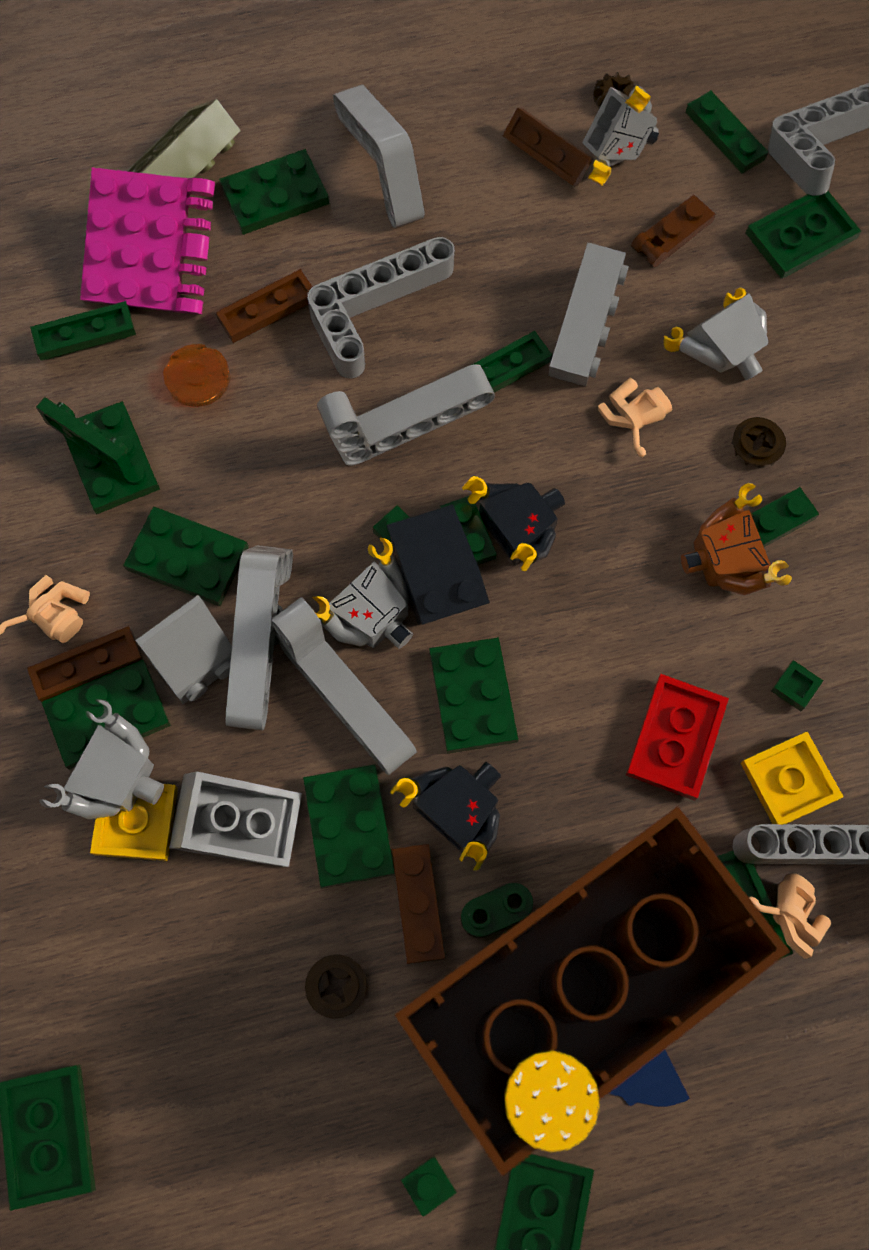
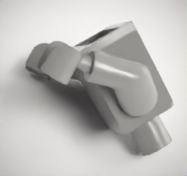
[40,699,164,819]

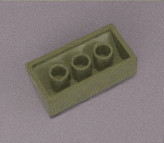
[127,99,241,178]

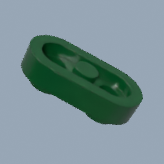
[460,883,533,938]

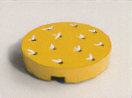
[504,1051,599,1152]

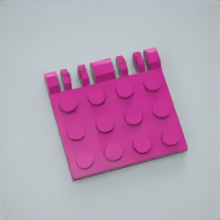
[80,167,215,315]

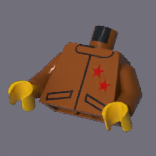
[681,483,792,595]

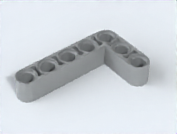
[768,83,869,195]
[333,85,425,228]
[307,237,455,378]
[317,364,495,466]
[226,545,293,730]
[271,597,417,775]
[733,824,869,864]

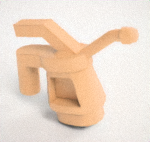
[598,378,672,457]
[0,575,90,643]
[749,873,831,959]

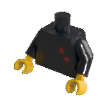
[462,476,565,571]
[390,762,501,871]

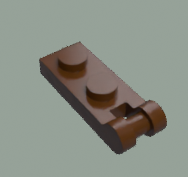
[631,194,716,267]

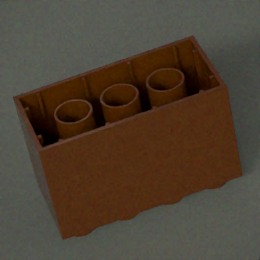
[395,806,790,1176]

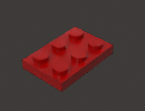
[626,674,729,801]

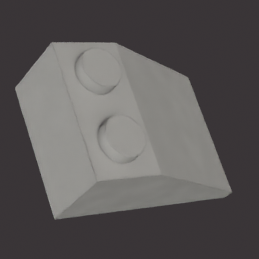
[135,595,232,704]
[169,771,302,867]

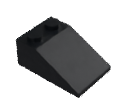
[386,505,490,625]

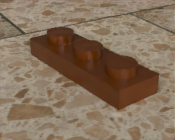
[502,107,594,186]
[216,269,312,343]
[27,626,143,702]
[392,844,445,964]

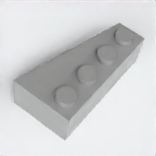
[548,242,629,386]

